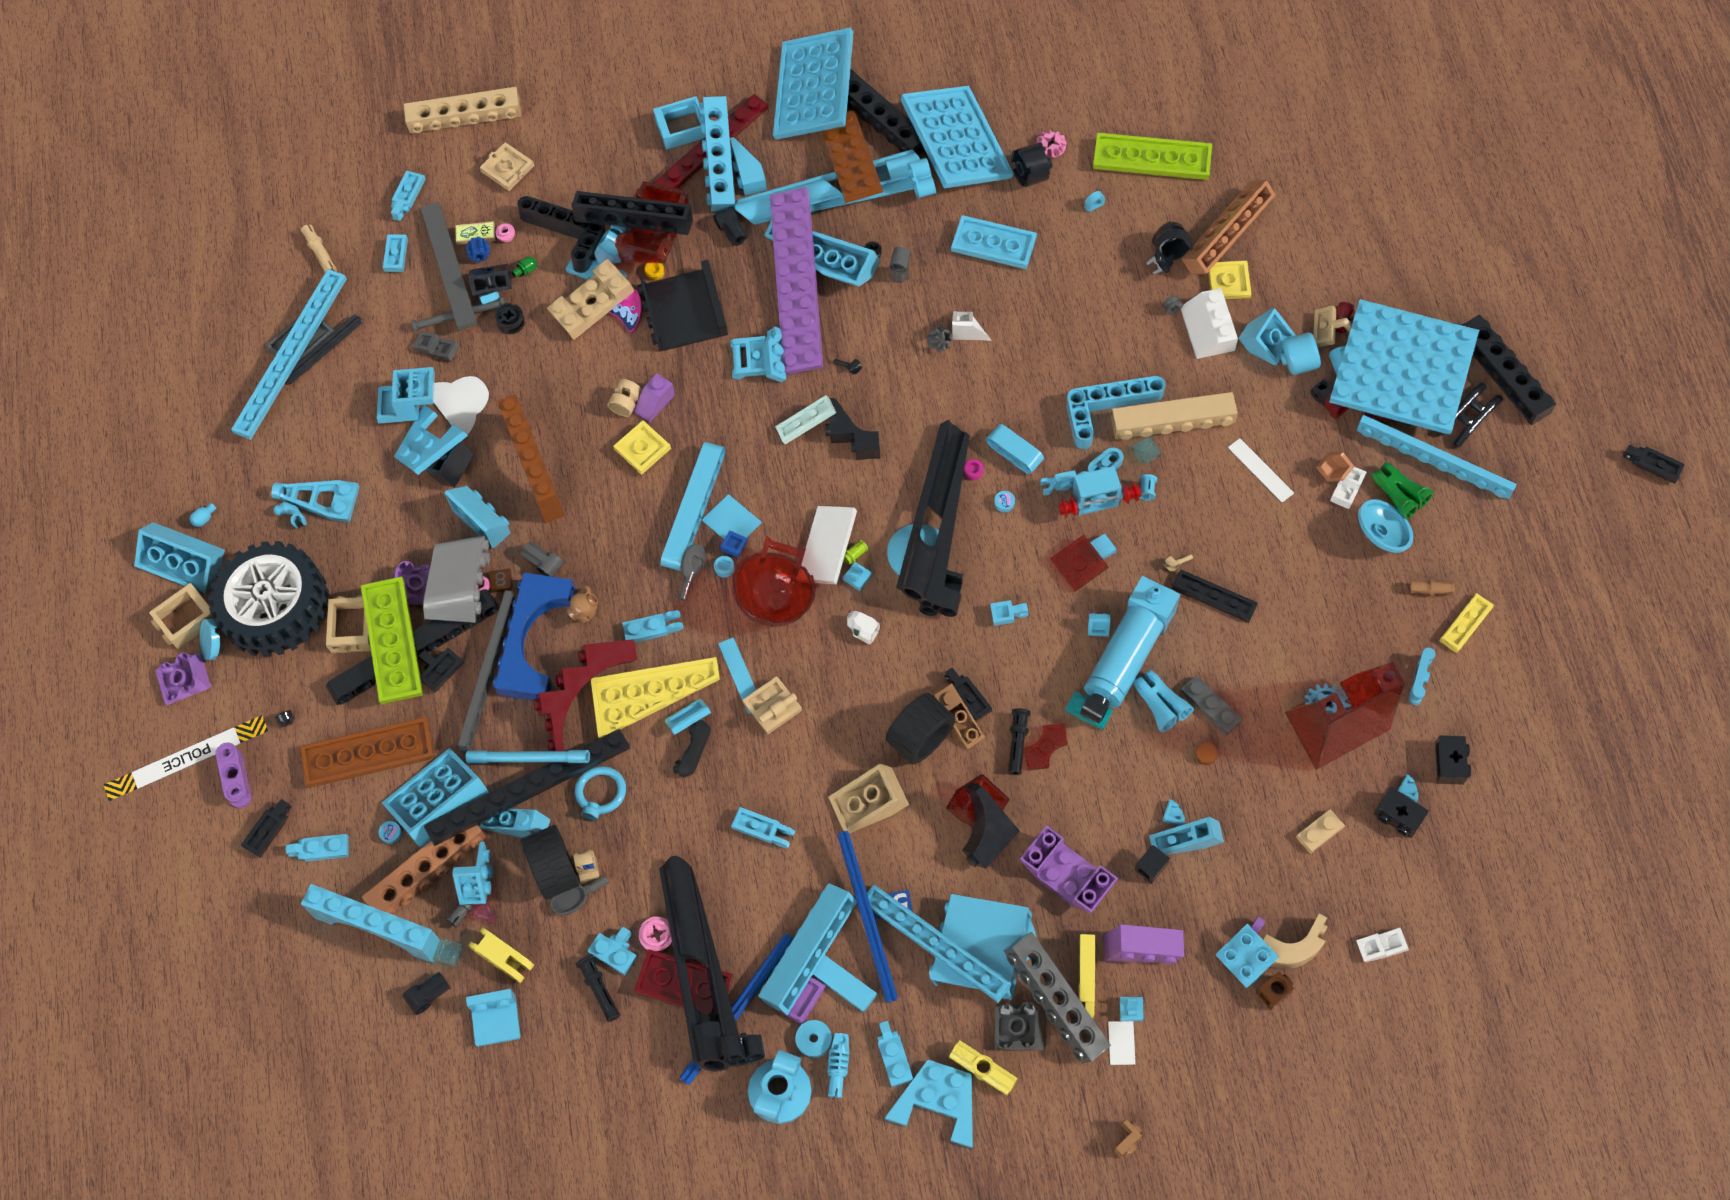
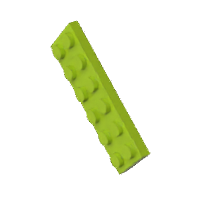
[1093,133,1212,180]
[361,577,423,704]

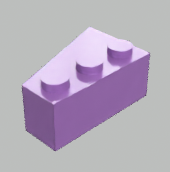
[1103,924,1184,965]

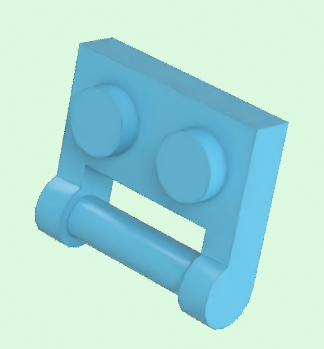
[730,336,766,379]

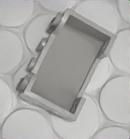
[423,536,490,622]

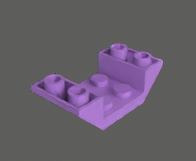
[1020,825,1118,913]

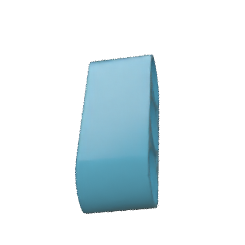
[986,424,1044,474]

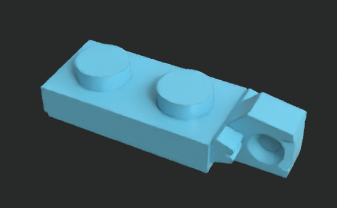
[391,171,426,221]
[763,326,786,383]
[286,834,349,862]
[877,1021,913,1087]

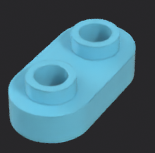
[1088,448,1123,472]

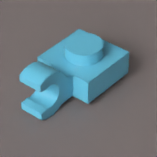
[1040,470,1076,495]
[990,600,1028,626]

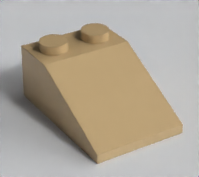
[829,764,909,834]

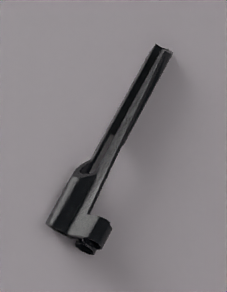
[896,420,970,617]

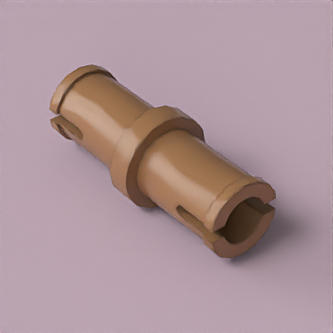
[1410,579,1455,596]

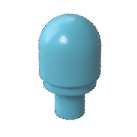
[190,503,216,527]

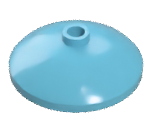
[1358,499,1413,553]
[887,524,939,575]

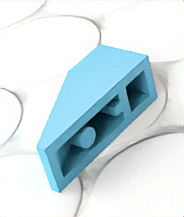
[1149,817,1224,855]

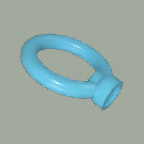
[575,766,626,821]

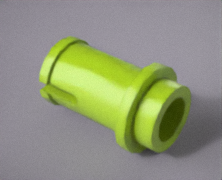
[843,540,868,565]

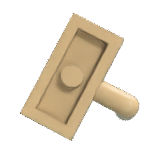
[1313,306,1352,348]

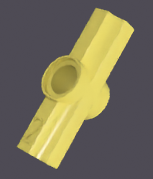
[949,1040,1018,1096]

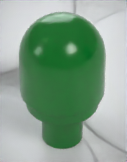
[511,257,537,278]

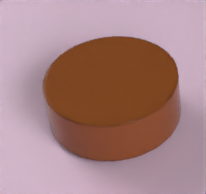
[1195,742,1218,765]

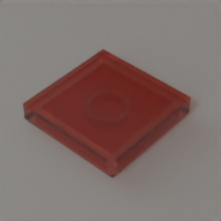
[1050,535,1109,592]

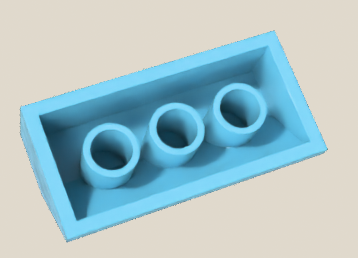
[134,522,225,594]

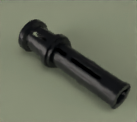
[1008,708,1031,775]
[575,955,621,1022]

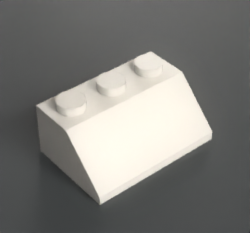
[1180,288,1238,359]

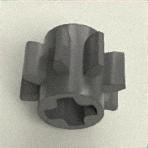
[927,326,952,352]

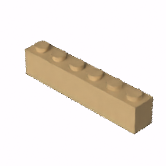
[1111,392,1238,440]

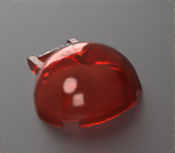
[732,536,816,627]

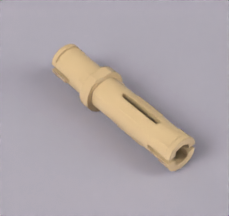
[301,224,337,273]

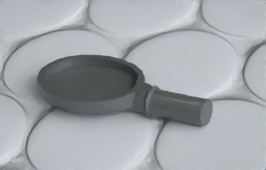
[678,544,706,601]
[550,875,609,916]

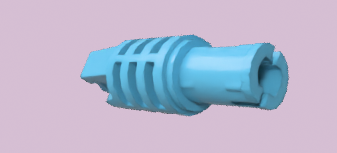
[827,1033,850,1099]

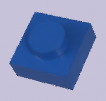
[720,530,748,558]

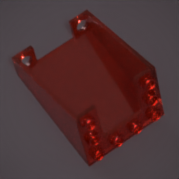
[1285,661,1405,770]

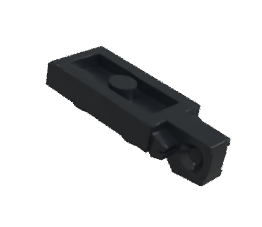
[1623,445,1685,484]
[944,667,992,722]
[241,799,292,858]

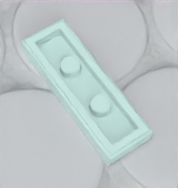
[775,395,836,445]

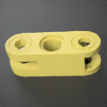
[468,928,534,984]

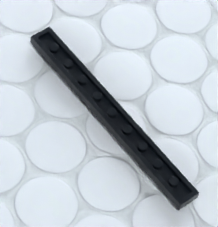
[424,729,630,846]

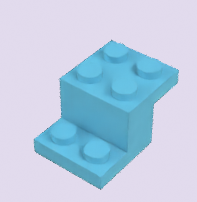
[377,367,435,423]

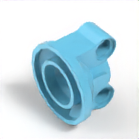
[748,1050,812,1124]

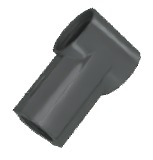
[889,247,911,283]
[521,541,564,577]

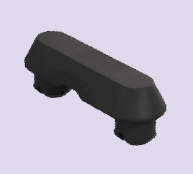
[673,720,711,778]

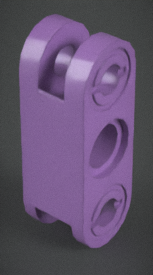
[216,742,251,808]

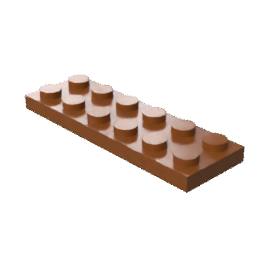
[821,110,883,203]
[300,717,435,788]

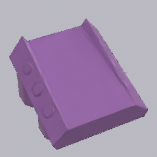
[393,561,431,605]
[155,652,212,705]

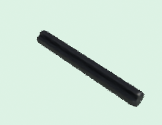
[286,314,363,384]

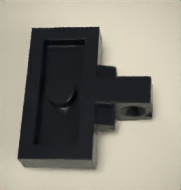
[419,647,464,693]

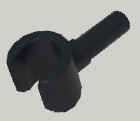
[834,359,862,375]

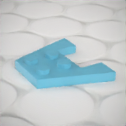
[394,405,468,475]
[885,1060,973,1149]

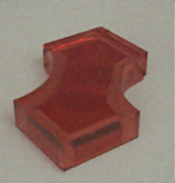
[1025,723,1068,771]

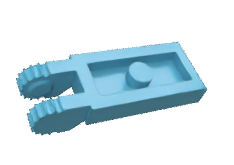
[622,610,684,643]
[731,807,795,848]

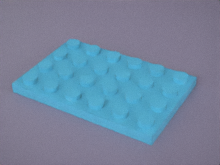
[773,27,854,140]
[900,86,1014,188]

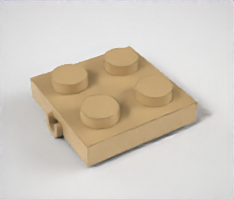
[480,142,534,191]

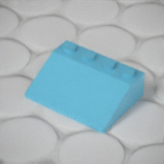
[382,748,490,848]

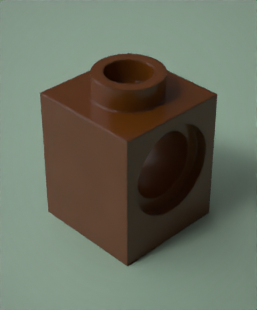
[1256,971,1294,1010]

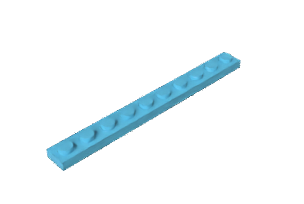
[231,269,347,440]

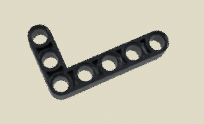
[517,196,606,273]

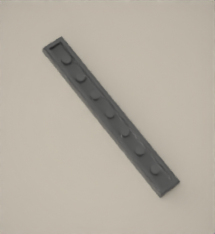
[420,202,478,331]
[458,590,515,753]

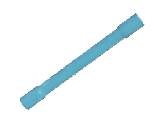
[466,750,590,763]

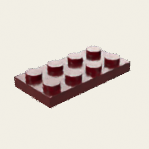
[634,949,734,1014]

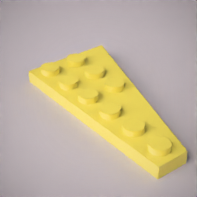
[591,657,720,739]

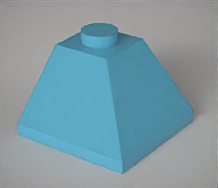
[1238,308,1296,365]

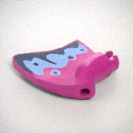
[608,288,643,333]

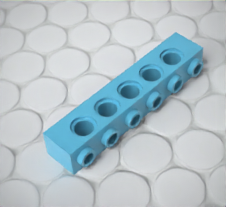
[699,96,735,212]

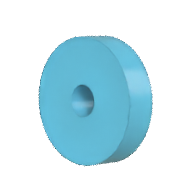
[795,1020,832,1058]

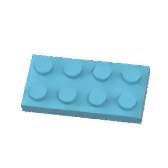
[951,215,1037,269]

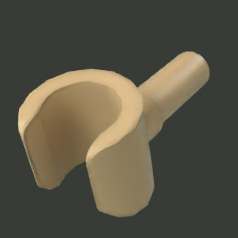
[1163,554,1193,572]

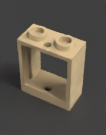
[149,583,214,649]
[326,595,371,653]

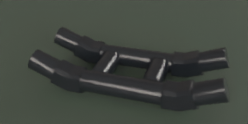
[1437,383,1503,448]

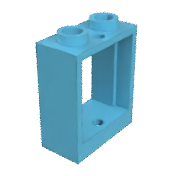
[653,96,705,150]

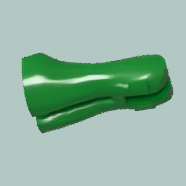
[1371,462,1434,519]

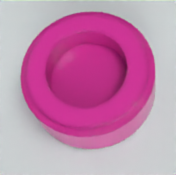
[963,459,984,480]

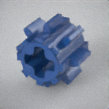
[466,236,491,263]

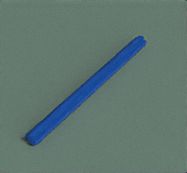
[837,831,898,1003]
[680,933,793,1085]

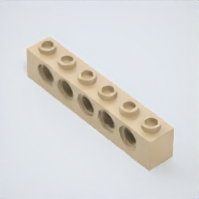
[404,87,522,133]

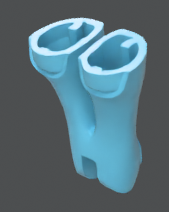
[1133,670,1194,733]

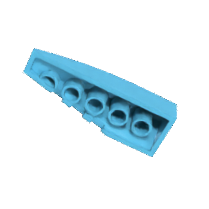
[765,220,880,287]

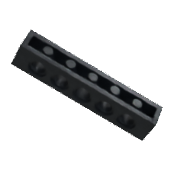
[847,69,925,155]
[571,191,693,235]
[1462,315,1556,425]

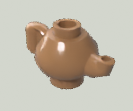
[567,586,598,624]

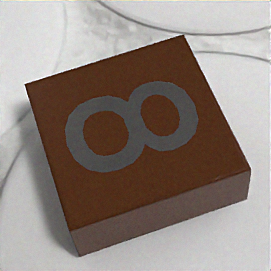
[490,569,512,593]

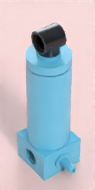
[1080,576,1180,724]

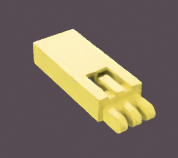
[1078,934,1095,1019]

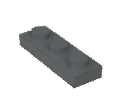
[1181,675,1243,736]

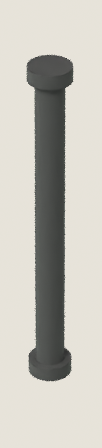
[411,296,505,332]

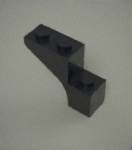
[825,398,880,460]

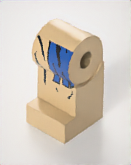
[573,849,600,883]

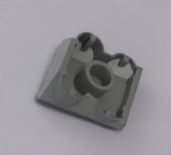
[995,1002,1046,1050]

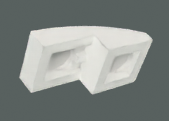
[1330,467,1366,509]
[1356,928,1409,962]

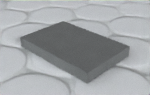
[265,317,335,363]

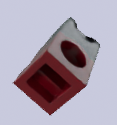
[1310,379,1349,420]

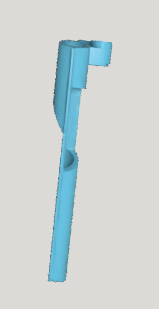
[735,149,936,225]

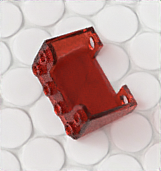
[615,181,689,264]

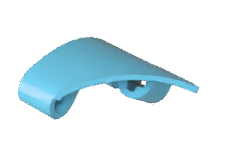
[593,226,672,265]

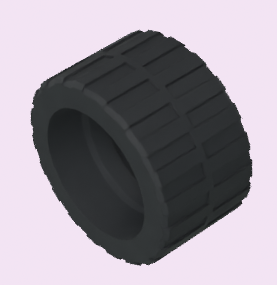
[885,693,955,765]
[521,825,580,900]

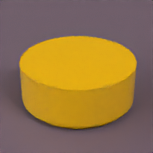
[644,260,665,281]

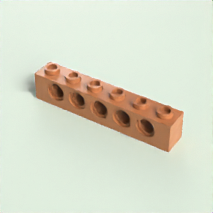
[1182,180,1276,274]
[361,825,486,915]

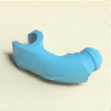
[273,502,307,529]

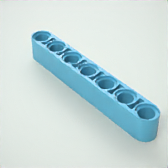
[661,442,725,571]

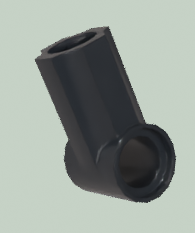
[713,207,747,246]
[402,972,451,1015]

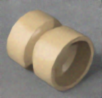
[607,379,642,417]

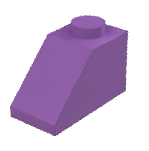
[634,373,675,423]

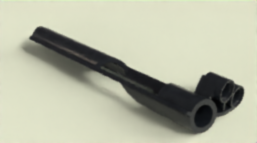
[659,855,765,1072]

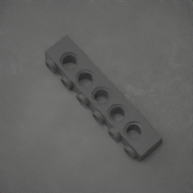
[1003,932,1111,1064]

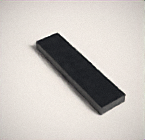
[1172,569,1258,623]

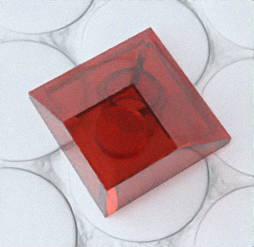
[946,774,1010,827]

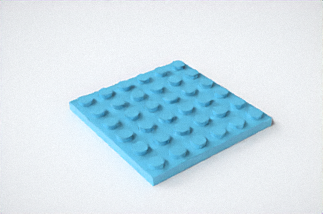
[1329,299,1479,435]

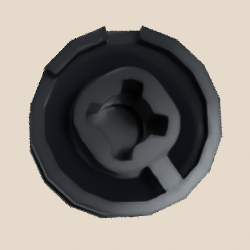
[495,303,525,335]

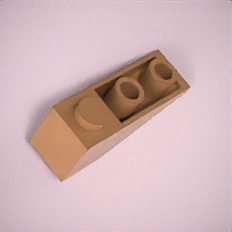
[930,683,985,749]

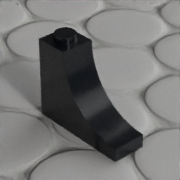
[962,782,1020,869]

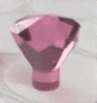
[471,900,496,924]

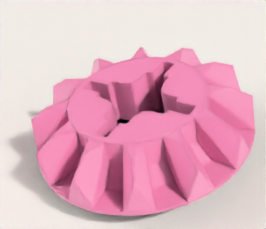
[1036,130,1067,158]
[639,917,672,951]

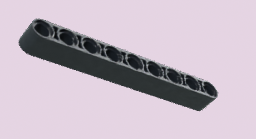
[326,589,499,705]

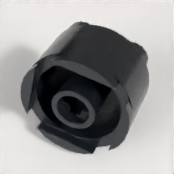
[1011,142,1053,187]

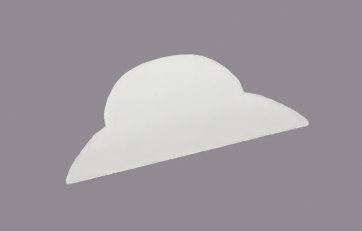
[434,376,489,435]

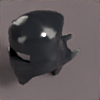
[1146,221,1193,274]

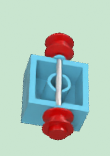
[1058,466,1141,518]

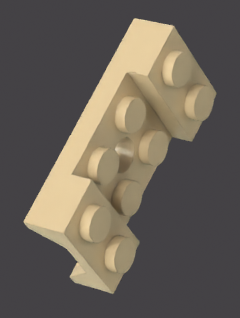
[547,259,634,340]

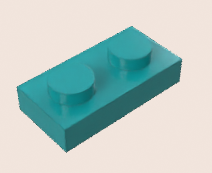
[1065,691,1113,730]

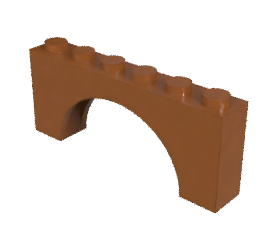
[497,394,564,523]

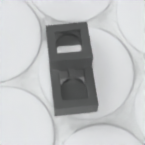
[412,331,460,362]

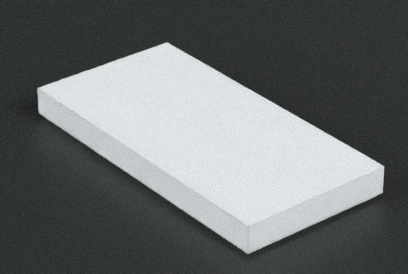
[797,506,857,584]

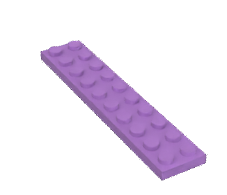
[770,187,824,375]

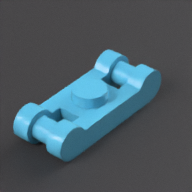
[1408,648,1435,705]

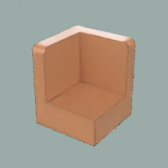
[1316,452,1355,482]

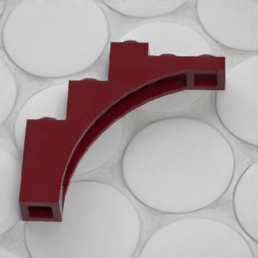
[533,639,637,751]

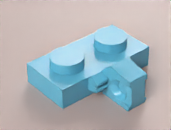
[587,927,637,976]

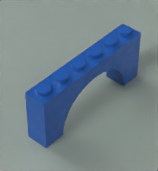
[493,573,576,701]

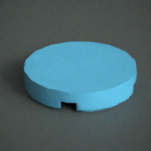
[200,618,220,661]

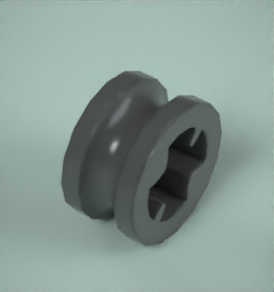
[1163,295,1183,314]

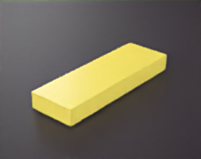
[1439,593,1494,653]

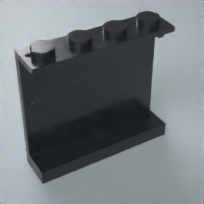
[638,260,728,352]

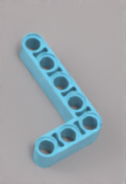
[1066,376,1165,449]

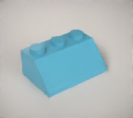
[444,486,511,549]

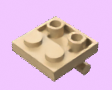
[742,676,802,735]

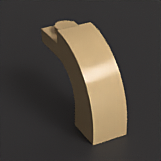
[1264,914,1328,969]

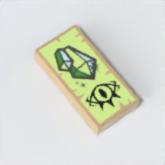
[455,221,496,245]

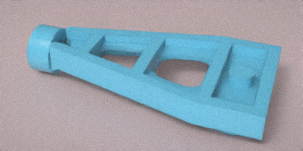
[272,480,360,523]

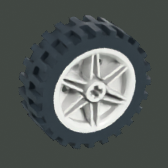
[208,541,329,657]

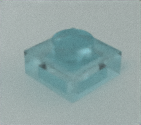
[1132,437,1161,465]
[433,938,463,967]

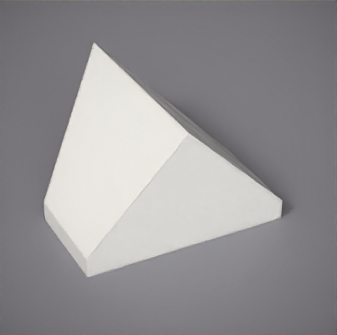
[952,311,992,341]

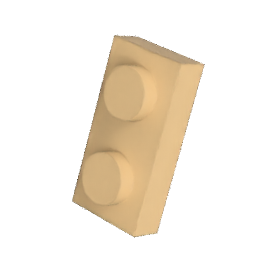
[1296,809,1345,854]

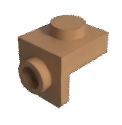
[1114,1119,1142,1159]

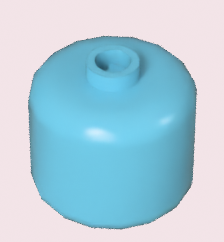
[1280,332,1321,375]

